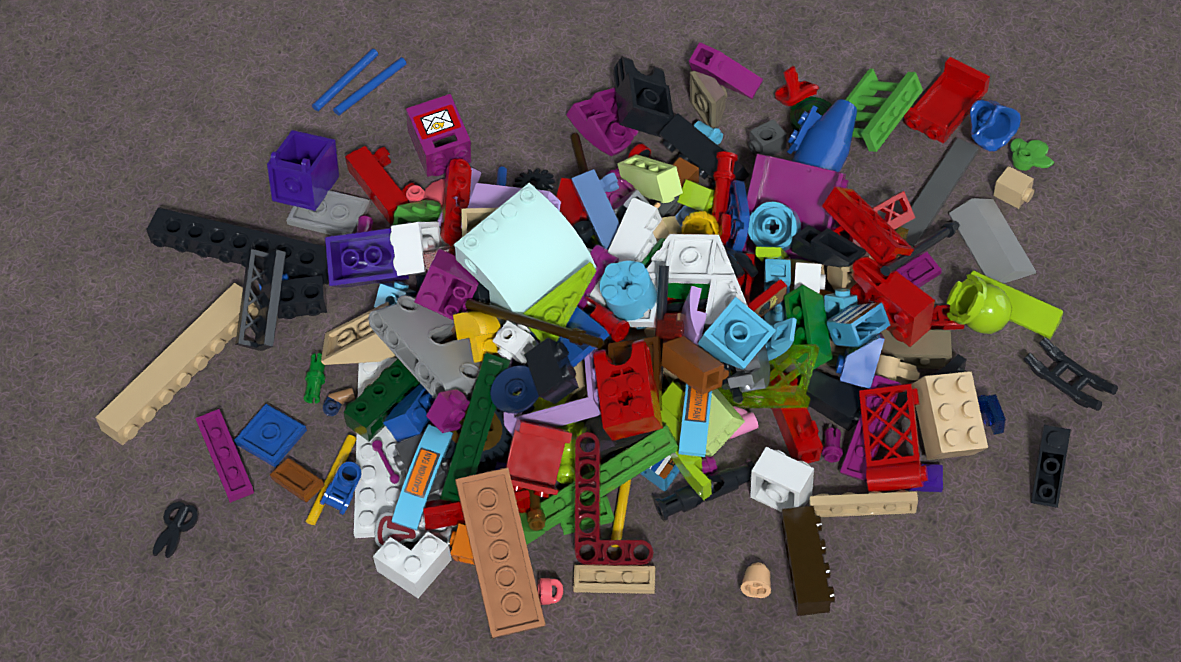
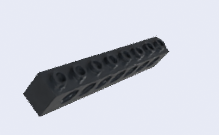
[146,207,329,285]

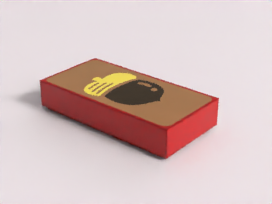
[748,280,787,317]

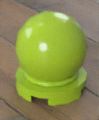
[947,274,1012,334]

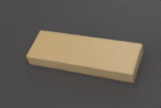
[573,565,655,594]

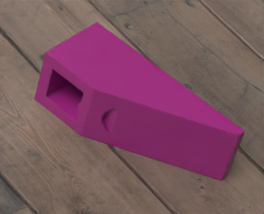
[688,42,763,99]

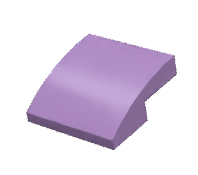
[680,286,707,346]

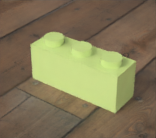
[617,155,683,203]

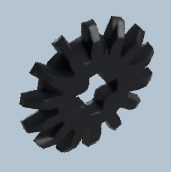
[513,168,555,191]

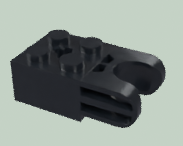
[613,56,674,137]

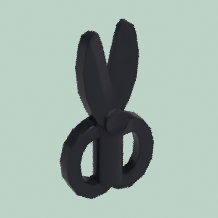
[152,502,198,558]

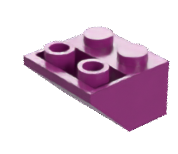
[414,249,479,321]

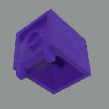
[267,130,339,211]

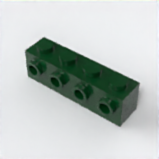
[343,358,420,442]

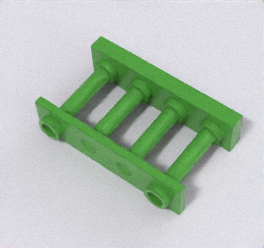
[846,69,923,152]

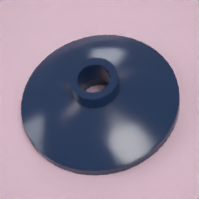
[491,366,539,413]

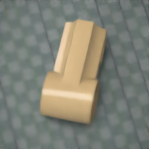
[873,355,920,385]

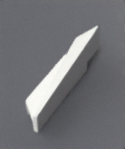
[587,198,662,308]

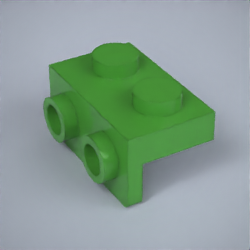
[393,200,442,226]

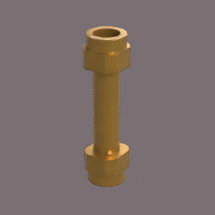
[526,489,546,531]

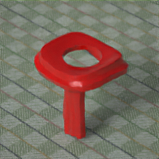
[775,66,819,106]

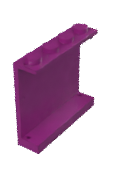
[742,154,849,267]

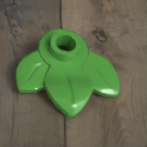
[1010,138,1054,171]

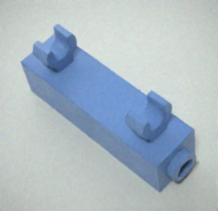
[571,169,620,250]

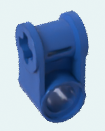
[319,462,362,515]

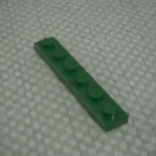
[440,353,510,503]

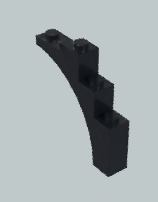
[799,354,967,431]

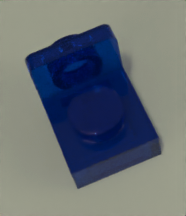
[977,394,1006,435]

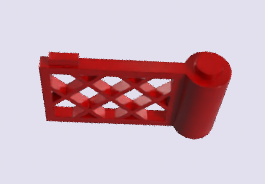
[859,384,928,492]

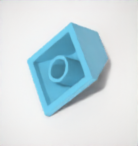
[698,297,776,370]

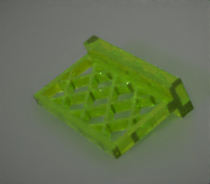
[717,344,820,408]

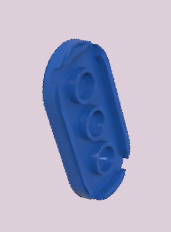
[726,180,750,252]

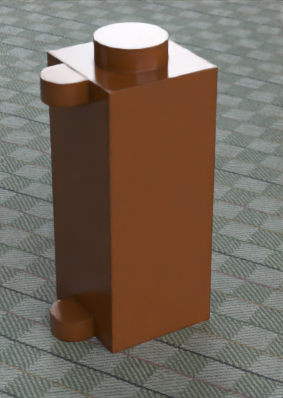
[661,336,729,395]

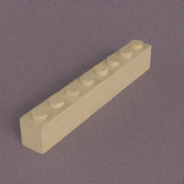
[96,283,258,445]

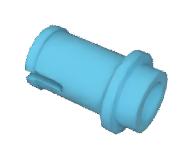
[694,121,723,145]

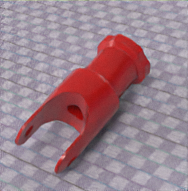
[585,296,630,342]

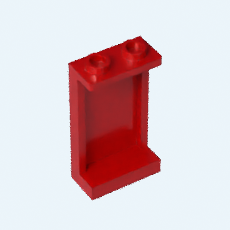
[904,57,990,144]

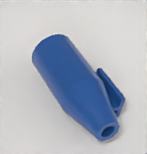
[787,99,857,172]

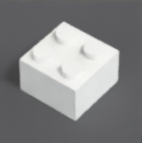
[390,222,442,276]
[751,447,814,512]

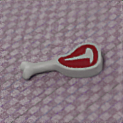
[374,511,453,549]

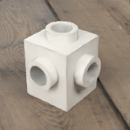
[493,320,538,365]

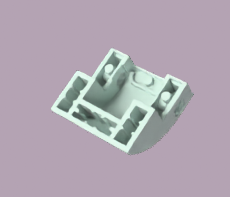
[454,183,596,325]

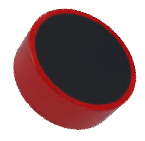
[628,144,651,158]

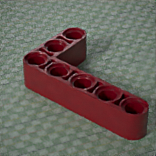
[575,432,654,565]

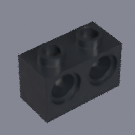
[277,275,327,319]

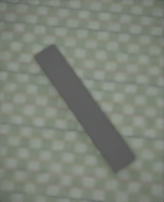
[896,138,979,247]

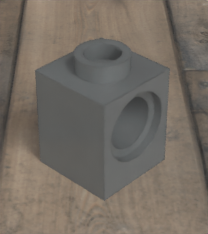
[748,119,787,156]

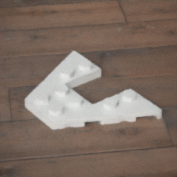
[614,234,748,329]

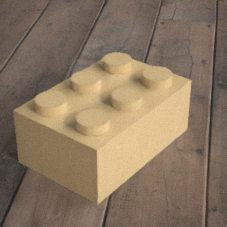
[912,371,988,460]

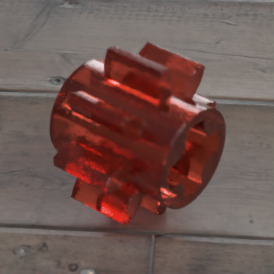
[656,313,684,343]

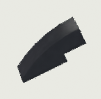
[792,225,866,267]

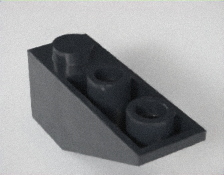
[1031,425,1071,508]

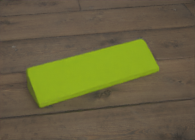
[971,271,1063,339]

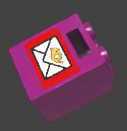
[406,94,471,177]

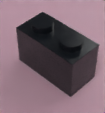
[524,338,579,404]

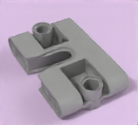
[368,295,482,399]

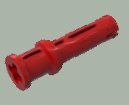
[711,151,738,223]

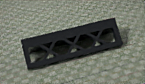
[235,249,285,351]

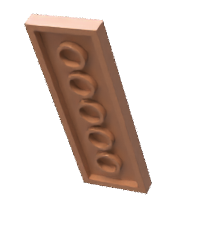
[455,468,545,639]

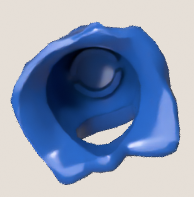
[970,100,1021,151]

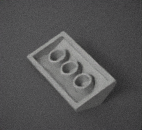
[949,198,1036,284]

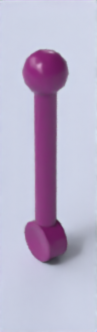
[372,440,400,484]

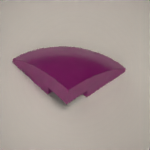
[566,87,638,157]

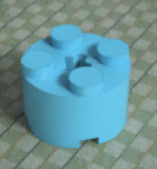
[748,202,801,251]
[600,261,657,321]

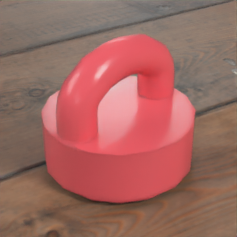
[537,578,563,605]

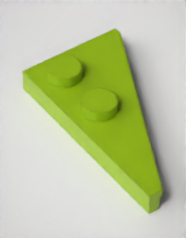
[523,262,597,343]

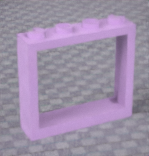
[500,340,601,437]

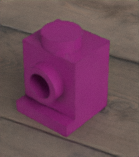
[426,389,470,433]

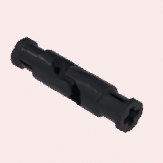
[654,459,755,521]

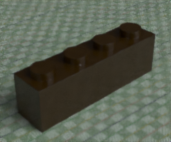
[781,506,835,616]

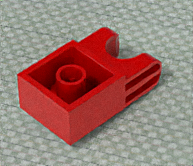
[850,257,935,347]
[593,339,663,441]

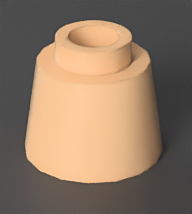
[741,563,771,598]

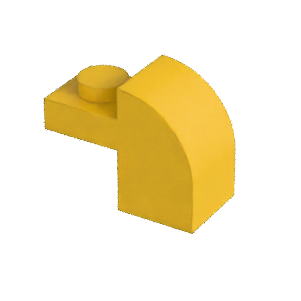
[453,311,501,363]

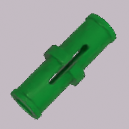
[303,353,326,403]

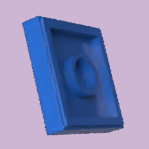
[234,404,307,467]

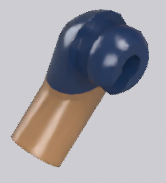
[323,387,355,416]

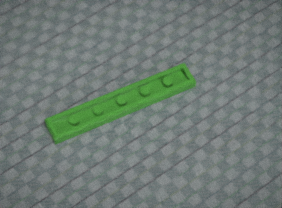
[540,425,679,531]

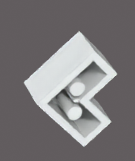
[373,532,452,598]

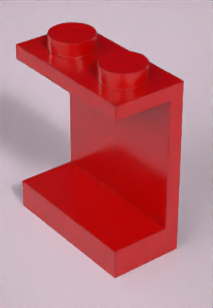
[505,419,572,498]

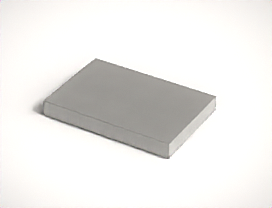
[286,190,371,236]

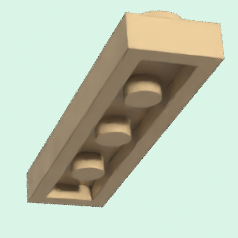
[809,490,918,517]

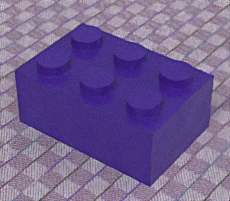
[325,228,409,288]

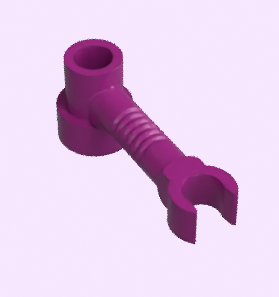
[577,245,619,310]

